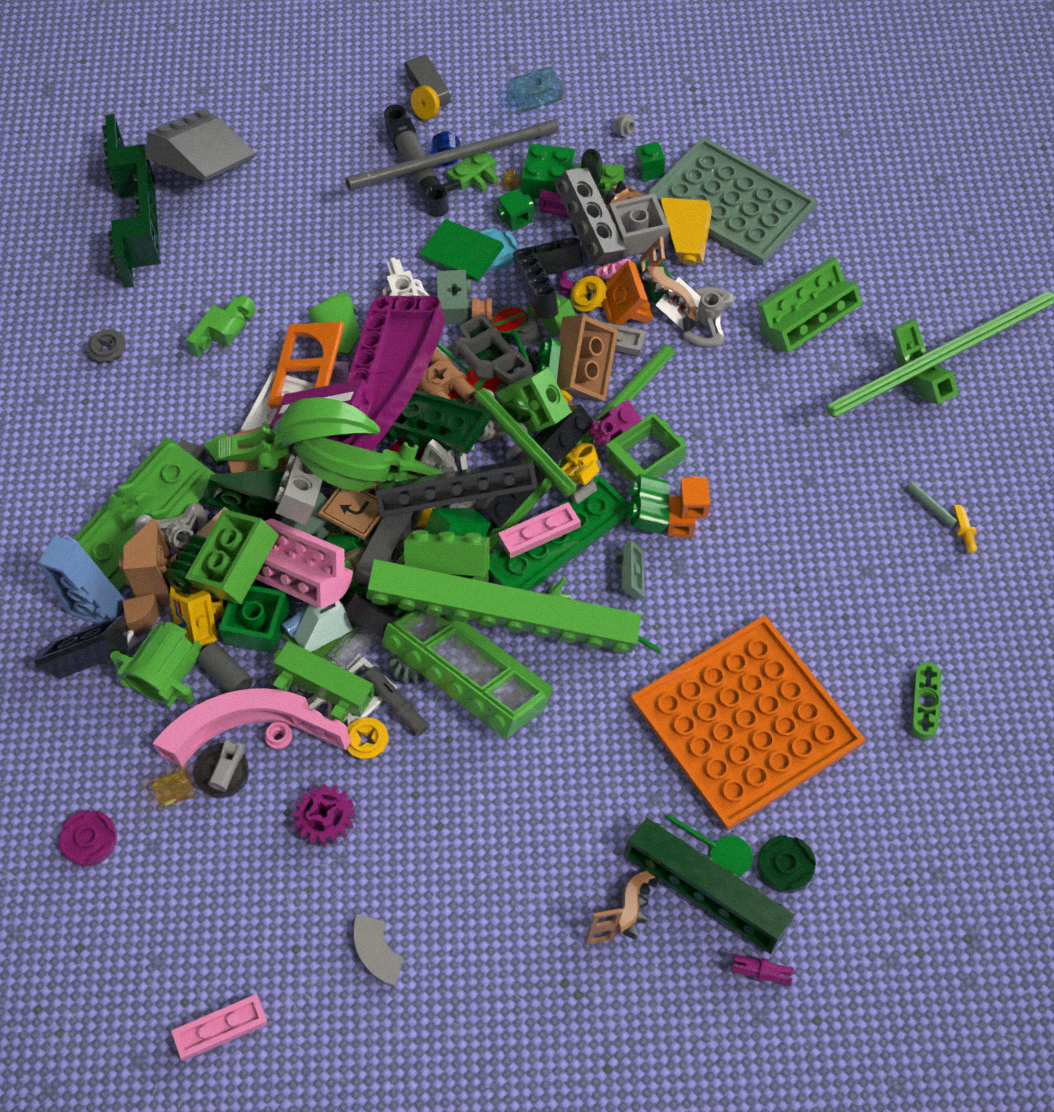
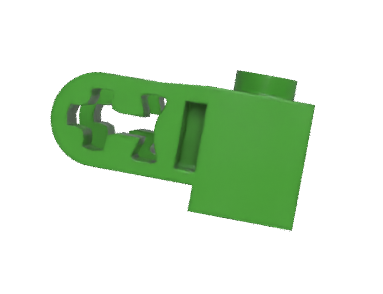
[496,367,572,434]

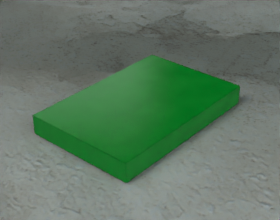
[419,219,504,283]

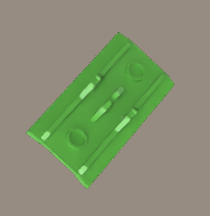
[73,437,215,593]

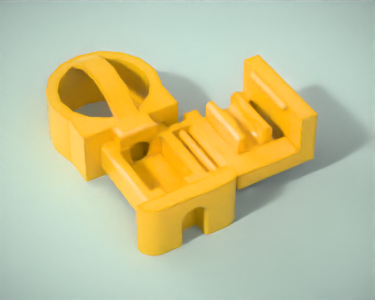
[561,443,599,485]

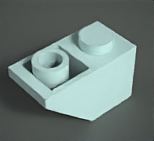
[294,600,353,652]

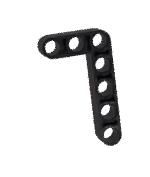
[513,238,583,319]

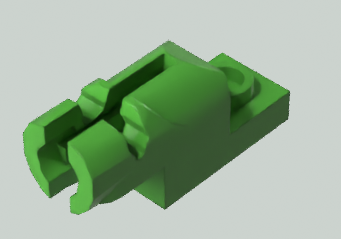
[186,294,257,358]

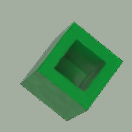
[635,141,665,182]

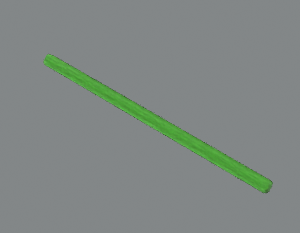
[826,291,1054,418]
[486,344,675,553]

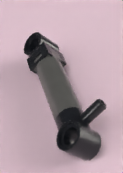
[384,104,462,217]

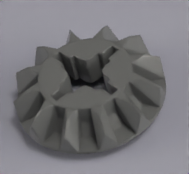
[87,329,126,364]

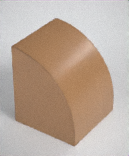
[123,594,160,636]

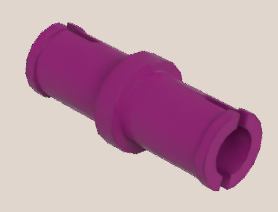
[731,953,794,987]

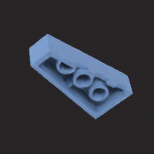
[38,536,125,625]

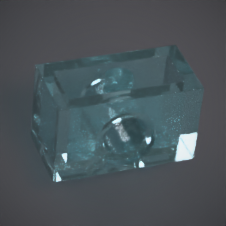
[510,66,562,113]

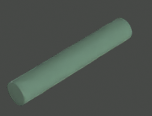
[906,481,958,528]

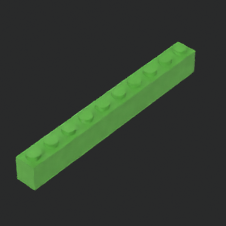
[366,559,641,654]

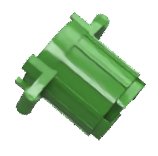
[110,621,202,709]

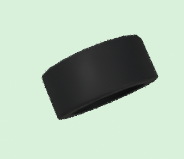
[345,592,399,637]

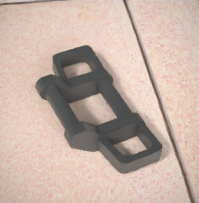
[452,314,533,384]

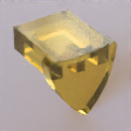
[151,765,195,808]

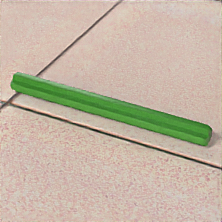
[475,388,576,496]

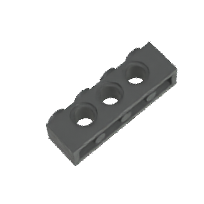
[554,168,626,265]

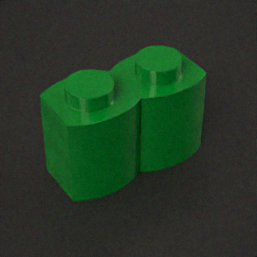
[628,474,670,534]

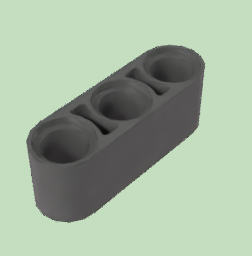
[404,54,451,107]

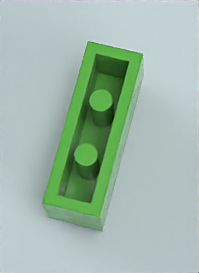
[404,530,490,576]

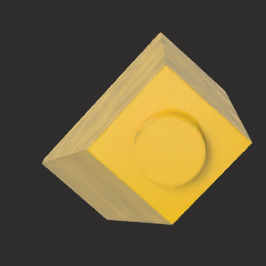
[661,197,712,265]

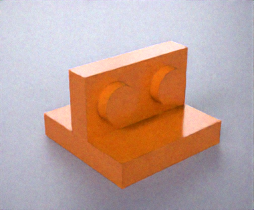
[602,261,653,326]

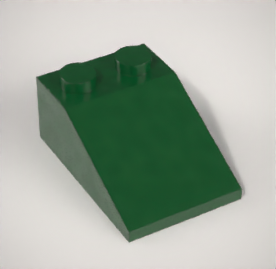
[201,470,284,521]

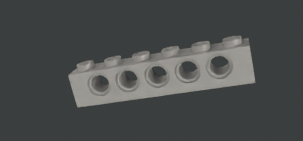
[274,436,329,525]

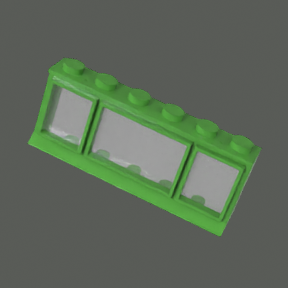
[381,609,553,739]

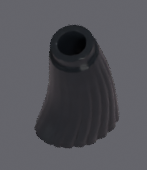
[581,149,603,185]

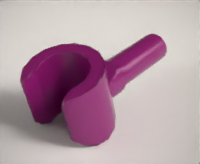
[560,271,574,295]

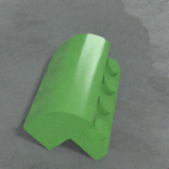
[757,257,863,353]

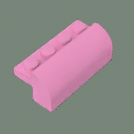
[255,519,353,609]

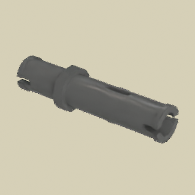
[363,666,430,737]

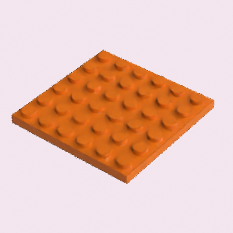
[630,615,865,831]

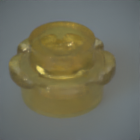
[502,168,520,191]

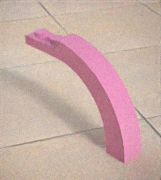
[153,688,351,767]

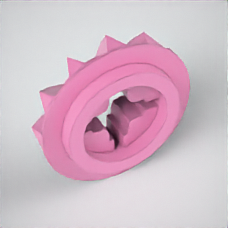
[594,259,631,280]

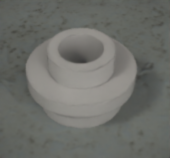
[615,113,635,137]

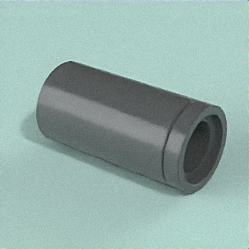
[197,643,253,693]

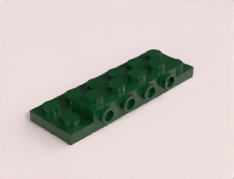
[383,390,492,454]

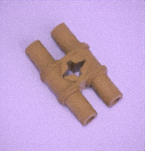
[416,349,476,404]

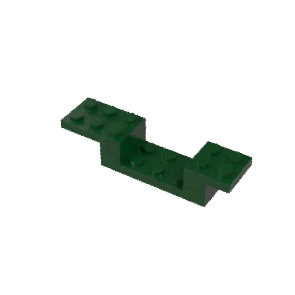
[102,114,161,288]

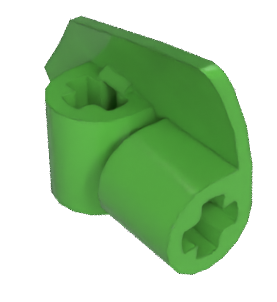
[308,296,360,355]

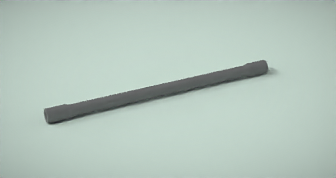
[345,119,559,191]

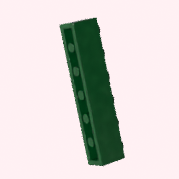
[623,818,795,954]

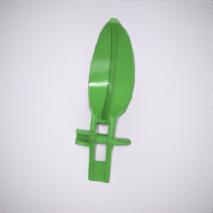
[218,397,380,471]
[294,437,444,491]

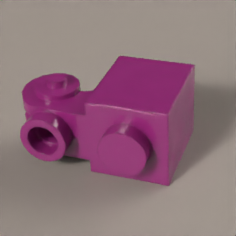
[587,399,642,446]

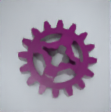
[292,784,356,847]

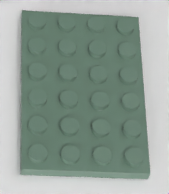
[648,136,818,266]

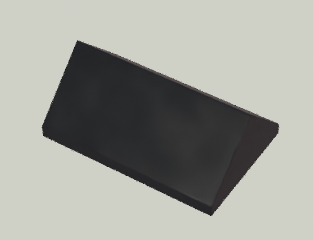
[34,615,128,679]

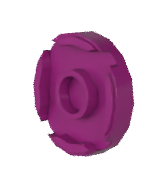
[59,810,117,867]

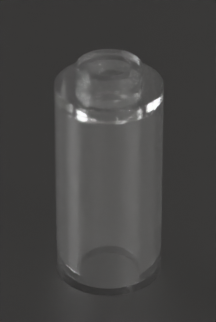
[325,625,383,671]

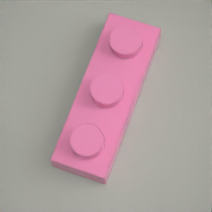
[498,502,581,559]
[171,994,268,1061]

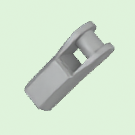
[208,739,245,792]

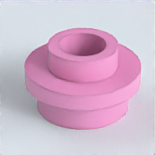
[265,722,293,749]

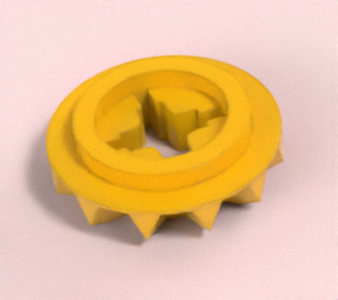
[570,276,608,313]
[346,717,389,761]

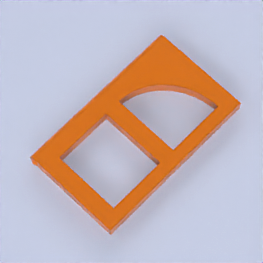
[267,322,344,409]

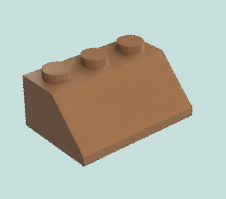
[557,314,618,402]
[119,519,172,606]

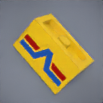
[169,590,218,647]

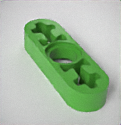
[911,662,941,741]

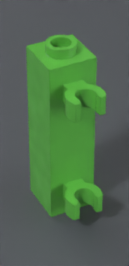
[273,641,374,723]

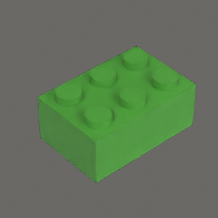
[185,509,279,604]

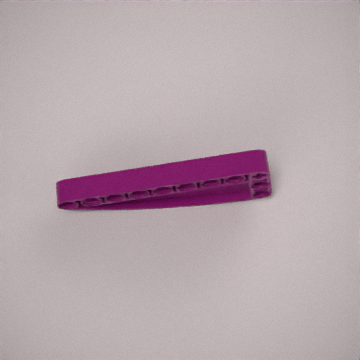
[328,296,445,451]

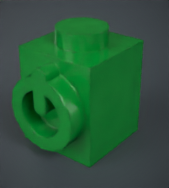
[496,188,535,231]

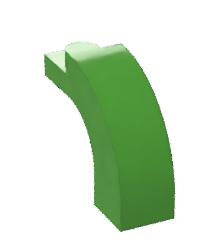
[891,318,959,404]

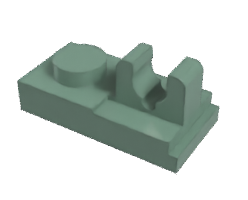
[614,540,645,600]

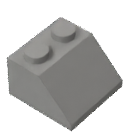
[609,193,669,257]

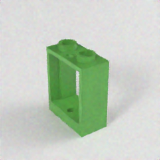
[606,412,686,483]

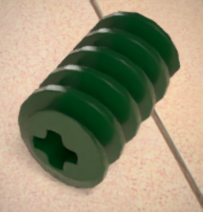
[164,535,207,595]

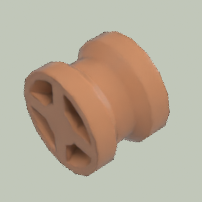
[472,298,493,322]

